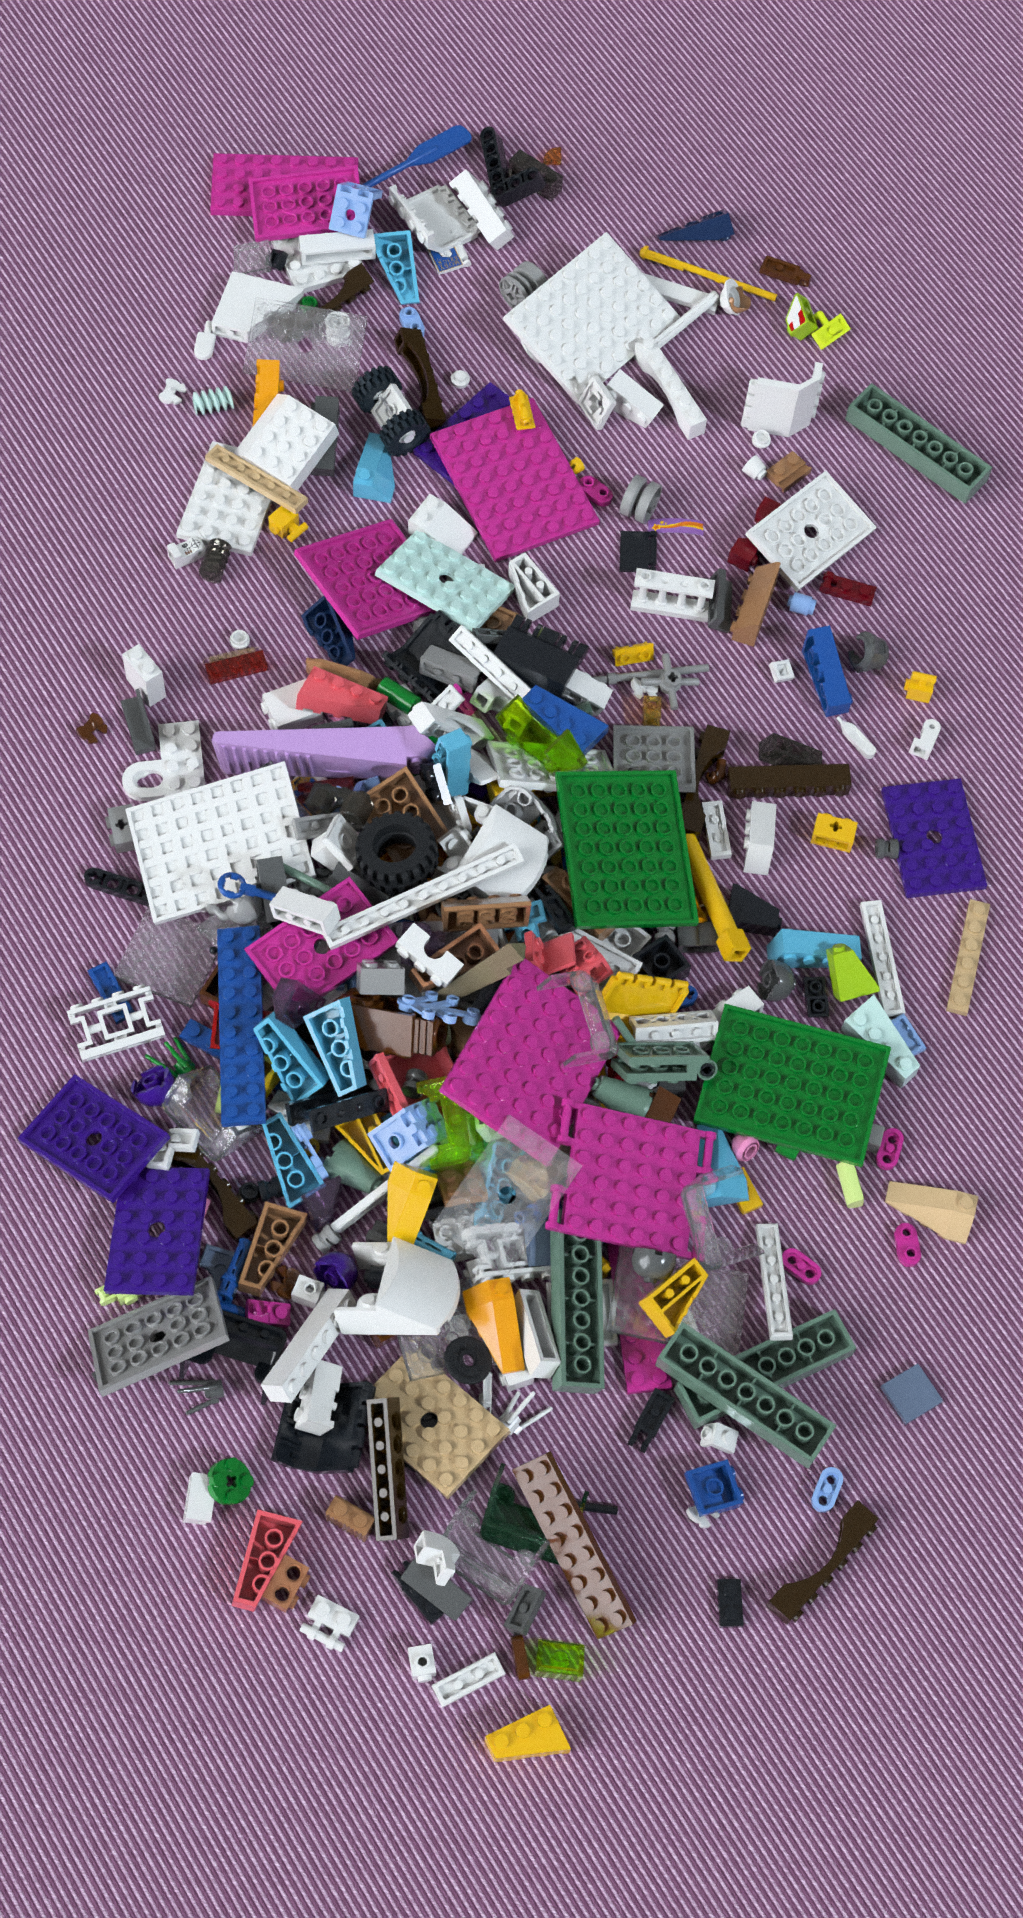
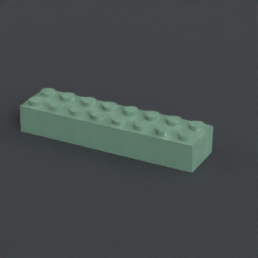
[845,383,992,504]
[550,1209,605,1394]
[674,1309,856,1430]
[655,1322,837,1469]

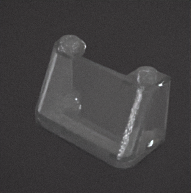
[162,1065,263,1161]

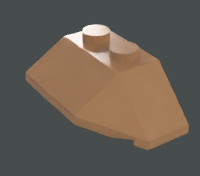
[306,657,383,691]

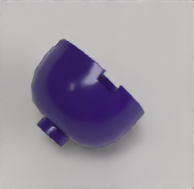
[131,1065,175,1107]
[313,1251,358,1290]

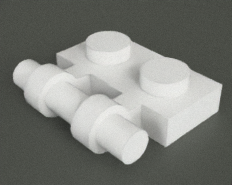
[299,1595,360,1652]

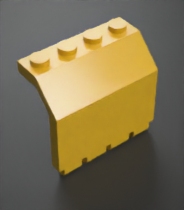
[593,971,689,1056]

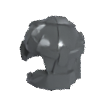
[848,631,889,673]

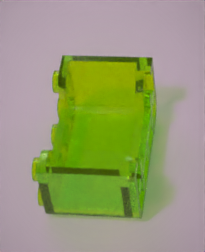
[416,1076,486,1172]

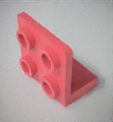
[524,930,576,975]
[559,936,613,997]

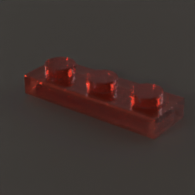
[205,650,268,685]

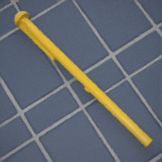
[640,245,777,301]

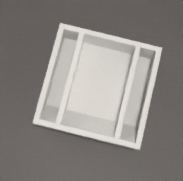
[234,394,339,491]

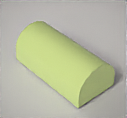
[836,1162,864,1208]

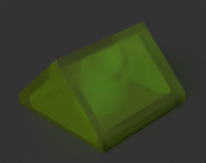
[534,1639,585,1682]

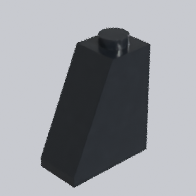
[728,883,782,937]

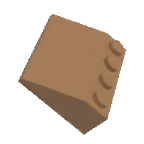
[354,766,449,862]
[441,894,531,932]

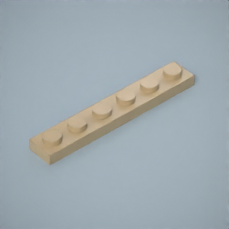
[205,444,308,514]
[946,899,990,1016]

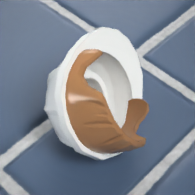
[719,279,751,316]

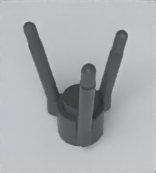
[169,1379,224,1415]

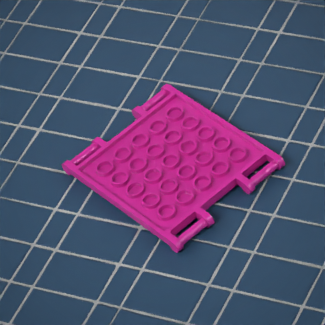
[545,1099,717,1262]

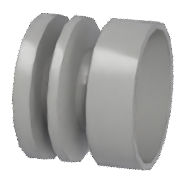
[499,261,547,308]

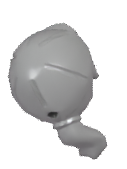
[206,883,263,924]

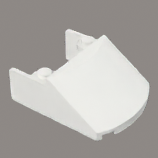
[431,796,549,899]
[334,1236,460,1335]

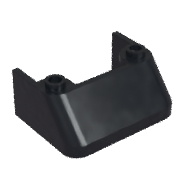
[179,1310,287,1405]

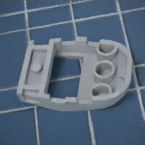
[490,786,564,861]

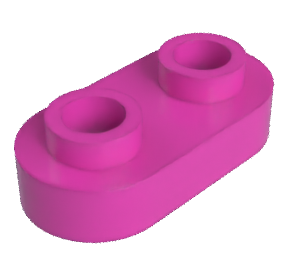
[579,476,613,507]
[875,1128,904,1170]
[894,1223,921,1267]
[782,1248,821,1285]

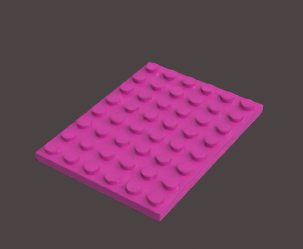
[430,398,600,563]
[439,958,621,1166]

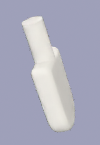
[194,321,216,360]

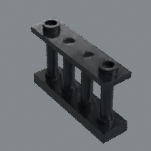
[285,1086,390,1132]

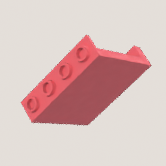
[368,1046,474,1127]

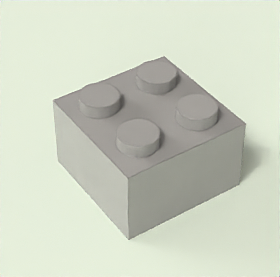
[356,959,405,995]

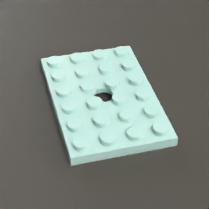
[375,530,515,632]

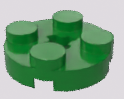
[207,1457,254,1505]

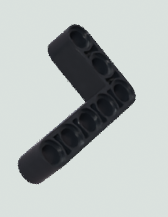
[480,126,546,207]

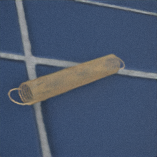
[203,647,261,664]

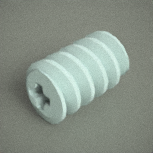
[192,386,234,416]

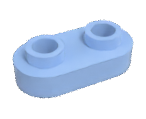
[399,307,425,337]
[811,1467,843,1513]

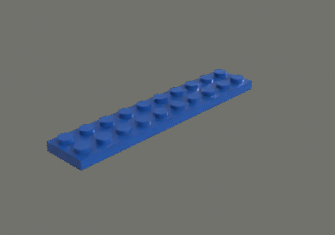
[217,925,266,1127]

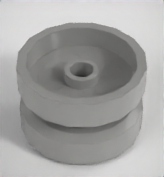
[619,474,663,524]

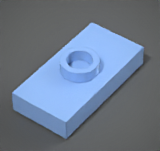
[891,1014,926,1056]

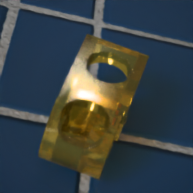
[642,695,662,726]

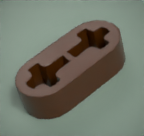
[510,1634,530,1681]

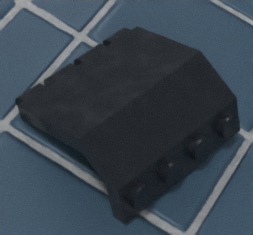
[381,610,483,704]
[271,1381,376,1474]

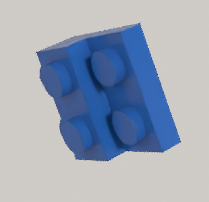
[684,1459,744,1517]

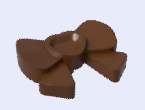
[76,713,107,744]
[270,1265,301,1300]

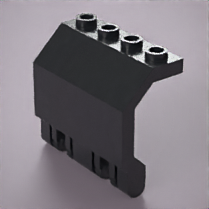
[485,614,589,699]

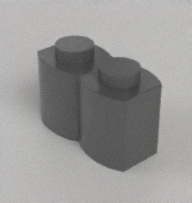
[676,920,719,953]

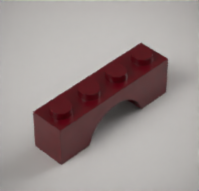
[727,496,782,572]

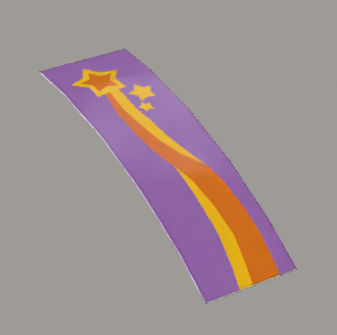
[648,518,703,536]

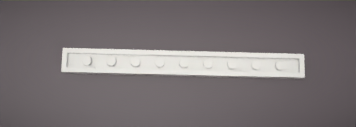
[323,843,524,950]

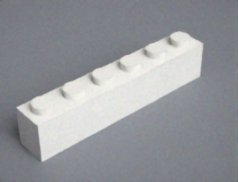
[261,1288,357,1403]

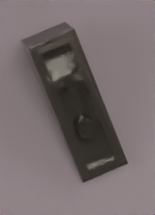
[759,733,822,766]

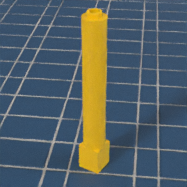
[686,833,752,962]

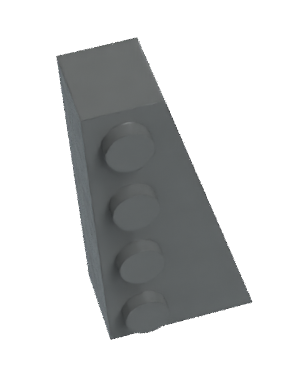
[311,396,340,477]

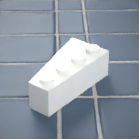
[449,169,515,250]

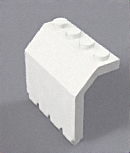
[388,185,481,253]
[741,362,825,437]

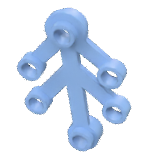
[397,990,481,1026]
[290,1122,329,1180]

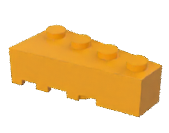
[253,359,284,426]

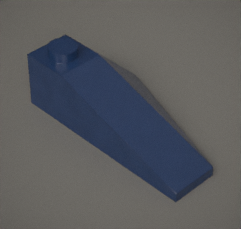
[657,209,735,242]
[301,596,356,666]

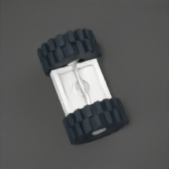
[352,366,431,457]

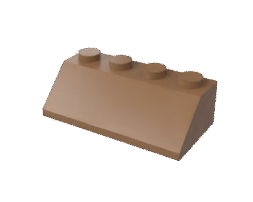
[730,562,781,647]

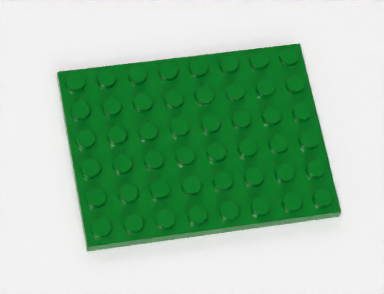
[555,770,699,929]
[693,1004,891,1167]

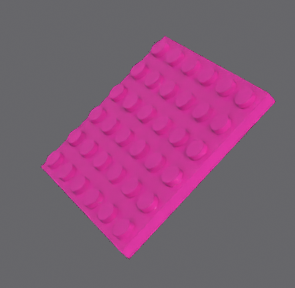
[294,519,437,640]

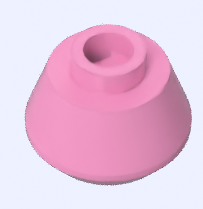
[731,1135,759,1162]

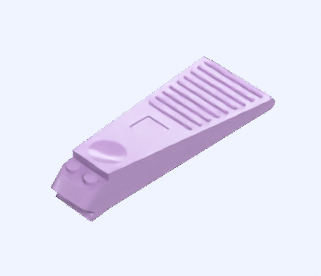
[211,726,436,779]

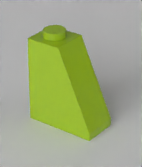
[826,943,880,1002]

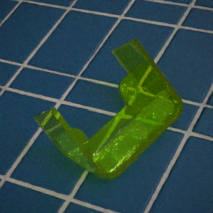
[495,694,588,774]

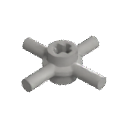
[640,653,699,710]

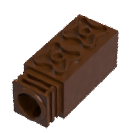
[332,987,448,1059]

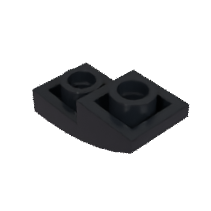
[803,977,829,1018]

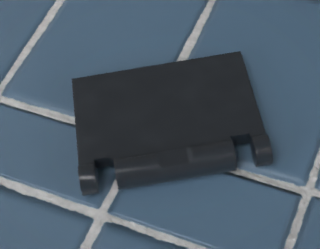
[619,531,657,572]

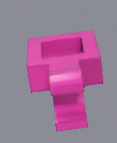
[453,683,478,716]

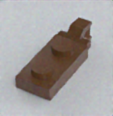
[759,255,812,287]

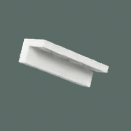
[629,1010,719,1042]

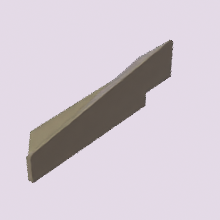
[437,943,526,1001]

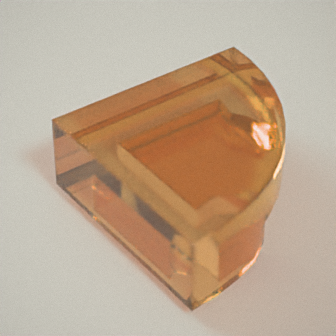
[543,147,561,165]

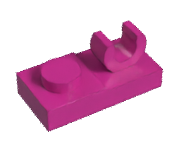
[245,1299,291,1328]

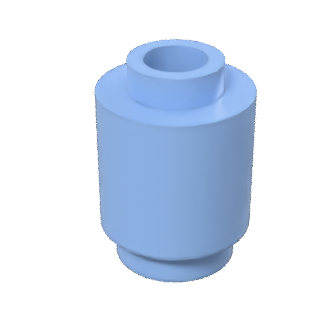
[787,592,817,616]

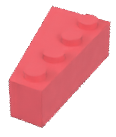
[296,666,388,724]
[231,1510,303,1612]

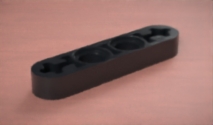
[84,867,150,907]

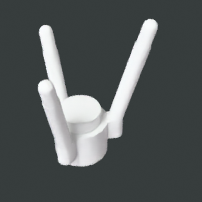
[499,1391,553,1436]

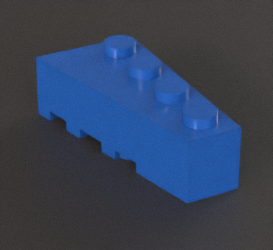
[802,625,853,717]
[521,685,609,760]

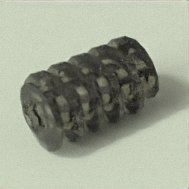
[199,538,232,584]

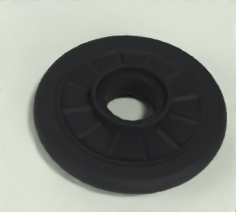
[444,1336,492,1385]

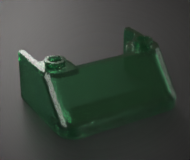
[480,1463,589,1565]

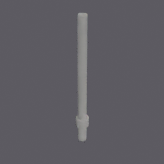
[592,664,709,685]

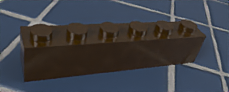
[726,764,852,799]

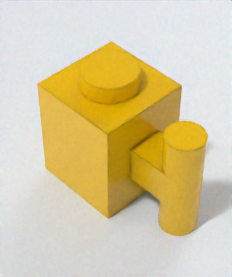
[268,506,309,542]
[903,671,937,703]

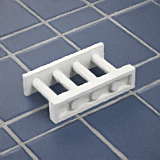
[630,568,715,622]

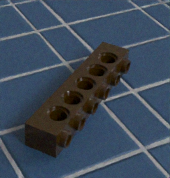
[366,1397,409,1541]

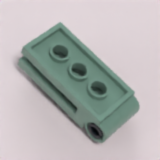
[610,1041,718,1084]

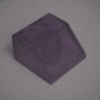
[301,1175,342,1232]

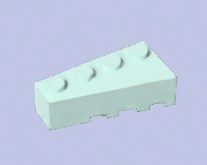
[841,995,920,1088]

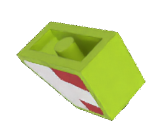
[785,293,818,341]

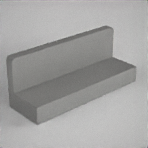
[419,645,482,694]

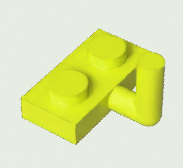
[811,311,851,350]

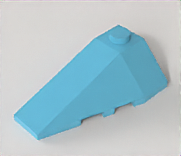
[374,230,420,305]

